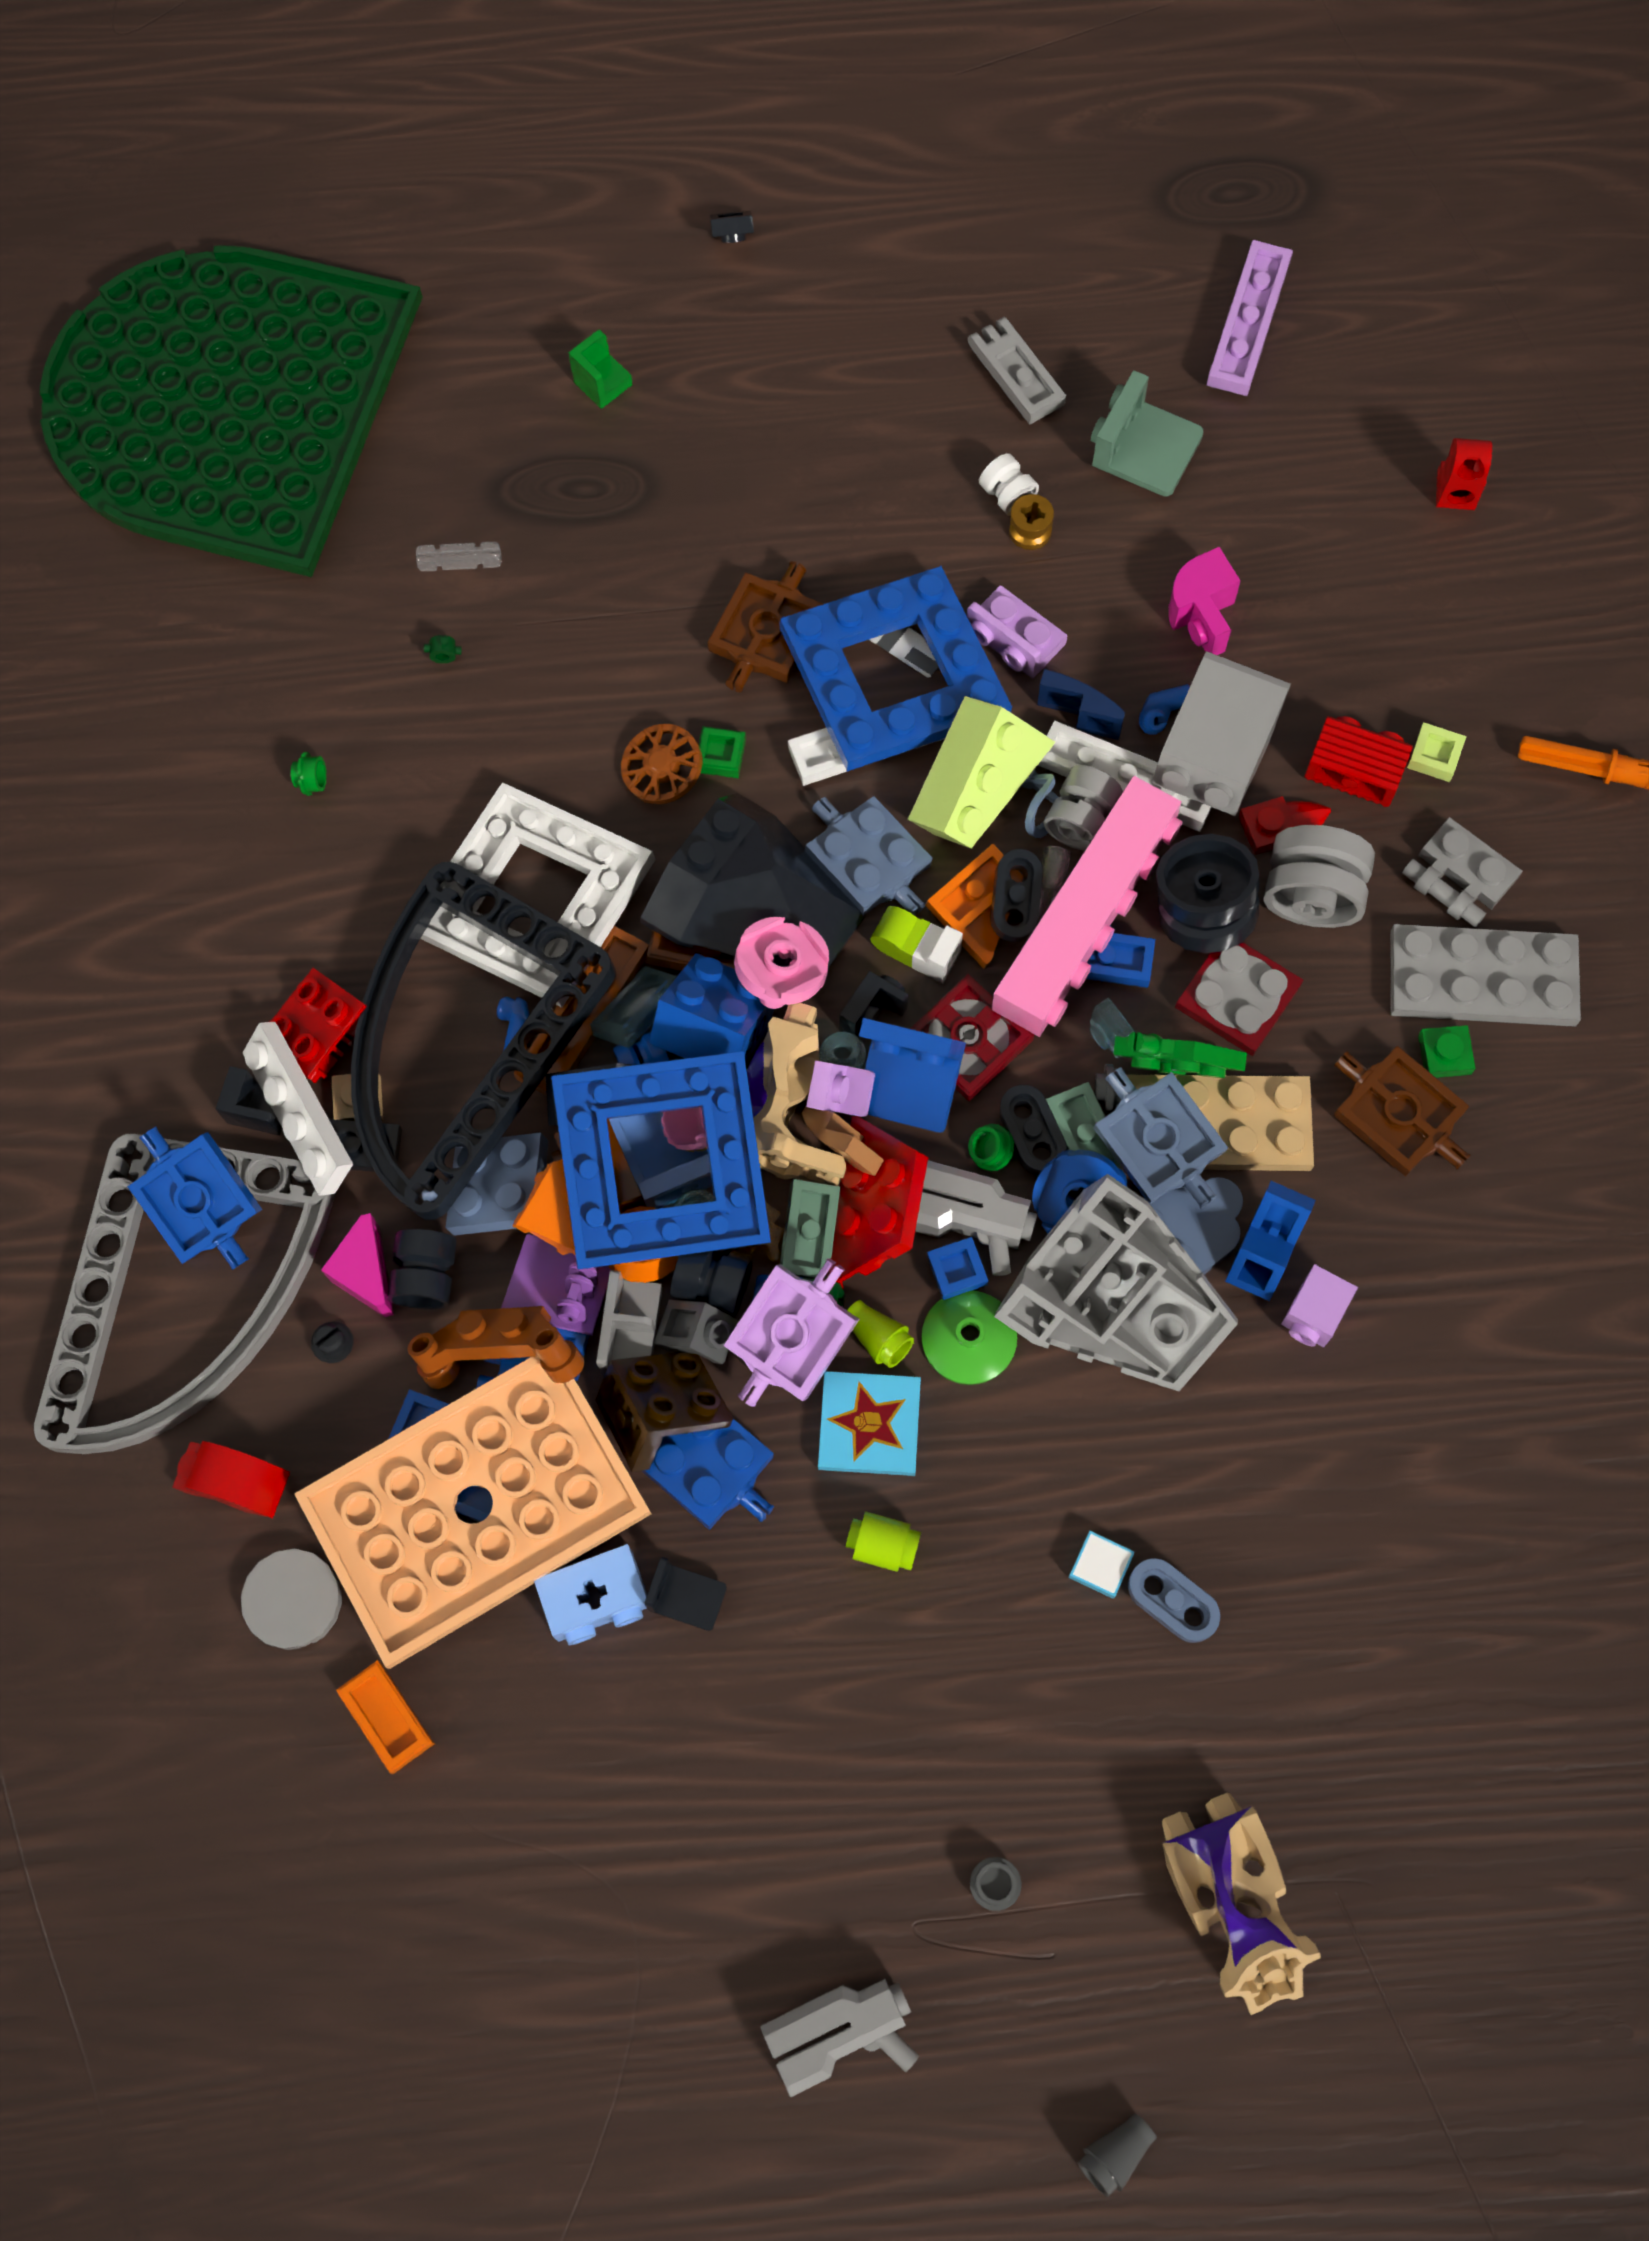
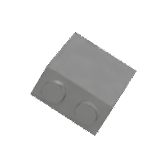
[1152,651,1291,816]

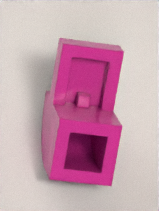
[1168,547,1240,655]

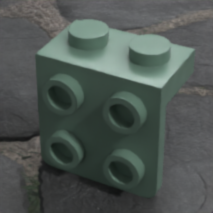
[1091,370,1203,496]

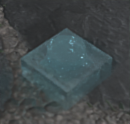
[1090,997,1135,1059]

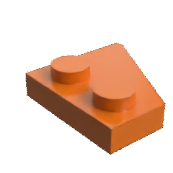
[925,844,1024,969]

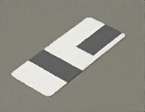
[869,627,939,678]

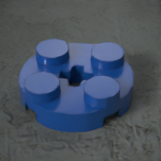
[1032,1150,1127,1233]

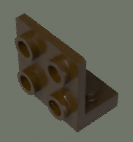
[595,1352,733,1472]

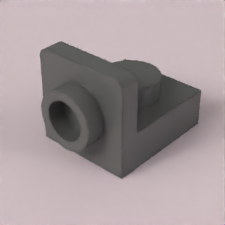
[653,1300,738,1364]

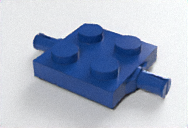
[127,1126,263,1270]
[642,1419,774,1530]

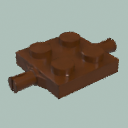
[708,561,823,692]
[1334,1046,1471,1177]

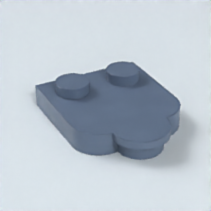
[1144,1177,1243,1275]

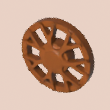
[621,724,703,804]

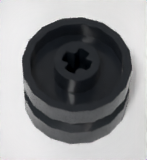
[1156,834,1259,953]

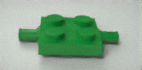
[1113,1032,1247,1078]

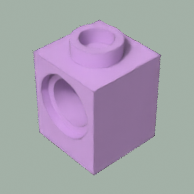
[1281,1264,1358,1347]

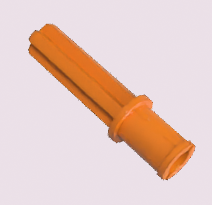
[1518,736,1649,790]

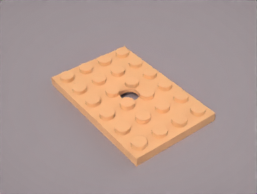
[295,1357,651,1669]

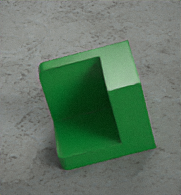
[568,330,633,409]

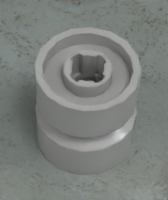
[1043,765,1123,850]

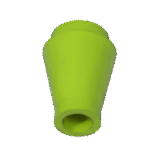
[847,1300,914,1368]

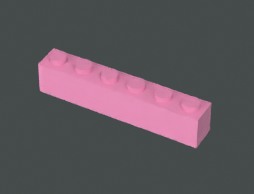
[992,776,1183,1037]

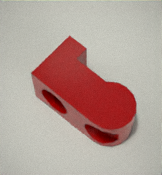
[1436,438,1492,510]

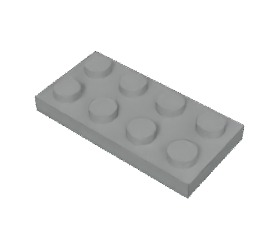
[1390,924,1581,1027]

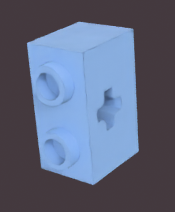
[534,1544,648,1645]

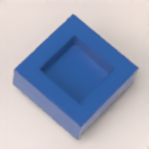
[927,1237,988,1300]

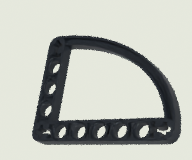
[351,862,615,1220]

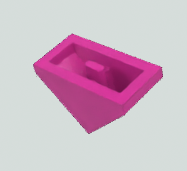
[321,1213,394,1317]

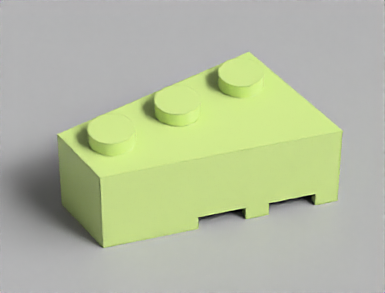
[908,696,1055,849]

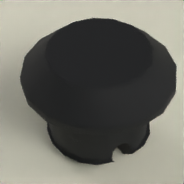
[311,1321,354,1364]

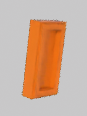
[336,1660,435,1774]

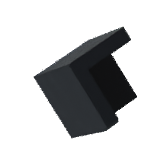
[215,1066,282,1136]

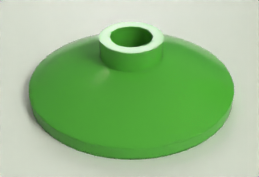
[922,1290,1017,1385]

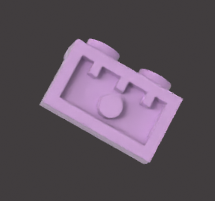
[967,585,1067,679]

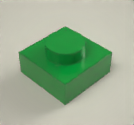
[1418,1025,1476,1078]

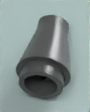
[1078,2113,1157,2197]

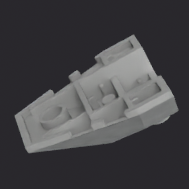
[994,1174,1238,1391]

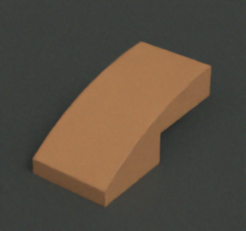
[801,1106,884,1176]

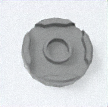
[241,1549,342,1650]

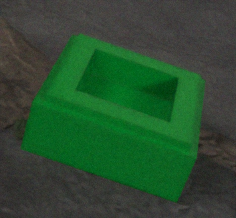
[699,726,746,778]

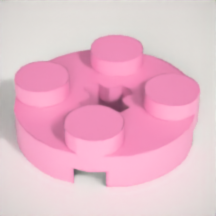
[734,917,829,1009]

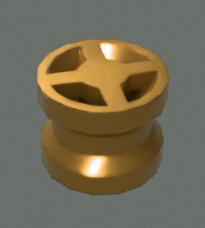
[1009,494,1054,550]

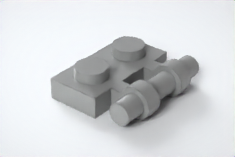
[1402,817,1523,928]

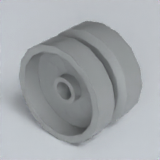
[1263,825,1375,928]

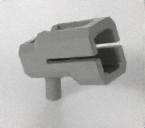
[915,1160,1037,1276]
[760,1979,920,2097]

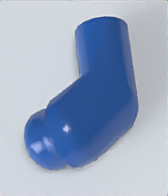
[1138,684,1190,735]
[497,996,530,1051]

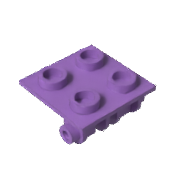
[501,1234,611,1335]

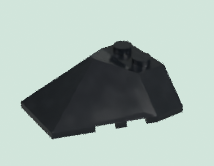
[640,793,866,969]

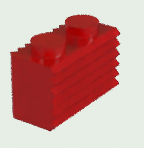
[1304,716,1413,807]

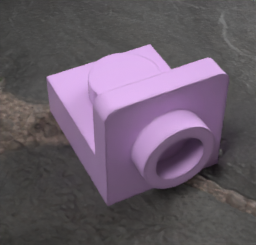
[806,1060,875,1117]

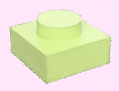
[1407,722,1467,782]

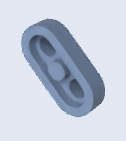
[1128,1559,1220,1643]

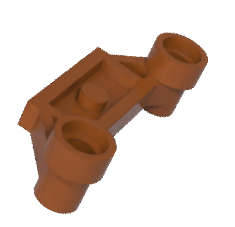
[407,1306,584,1389]

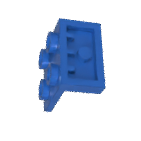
[859,1018,966,1133]

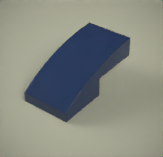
[1037,669,1125,740]

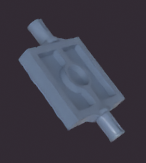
[805,796,932,916]
[1093,1067,1228,1208]
[422,1132,549,1236]

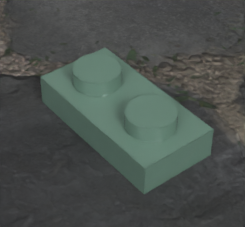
[1046,1082,1124,1171]
[780,1179,840,1279]

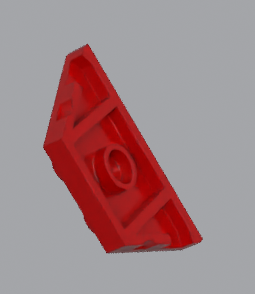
[829,1116,928,1289]

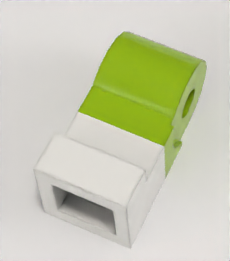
[870,906,963,984]

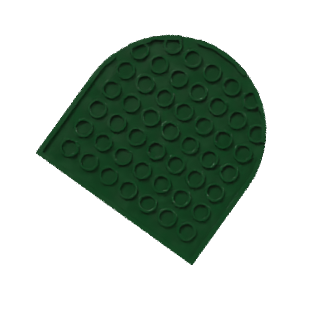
[40,245,423,577]

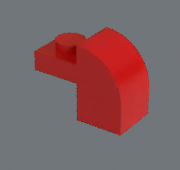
[172,1441,290,1518]

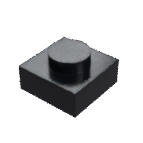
[710,210,754,243]

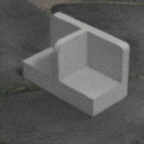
[597,1270,663,1376]

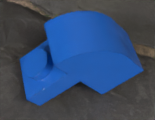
[1225,1181,1316,1301]

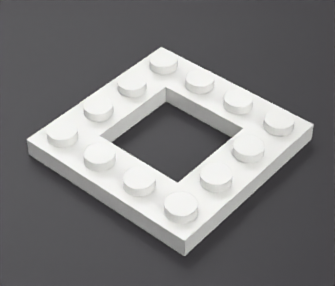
[421,782,656,1007]

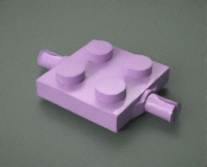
[724,1258,860,1407]

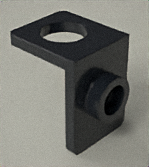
[644,1557,727,1631]

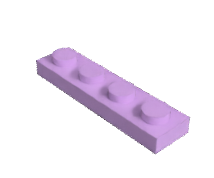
[1207,240,1293,396]

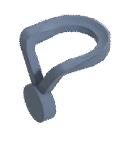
[1021,770,1058,838]

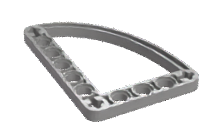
[34,1134,336,1454]

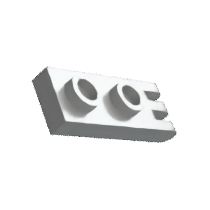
[968,317,1066,425]

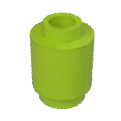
[846,1511,921,1572]

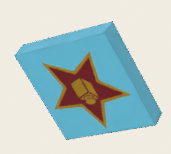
[818,1371,921,1476]

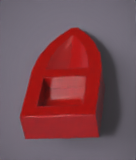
[1238,796,1331,855]

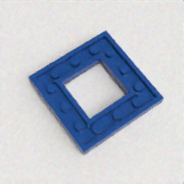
[780,566,1012,771]
[551,1051,771,1270]

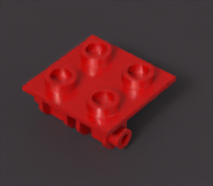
[269,968,367,1083]

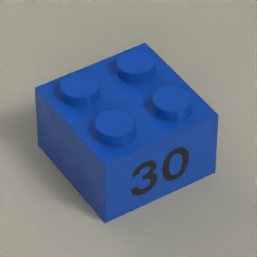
[649,953,774,1063]

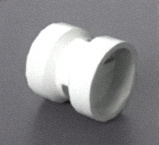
[979,453,1039,515]

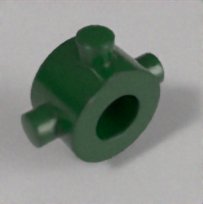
[423,635,462,663]

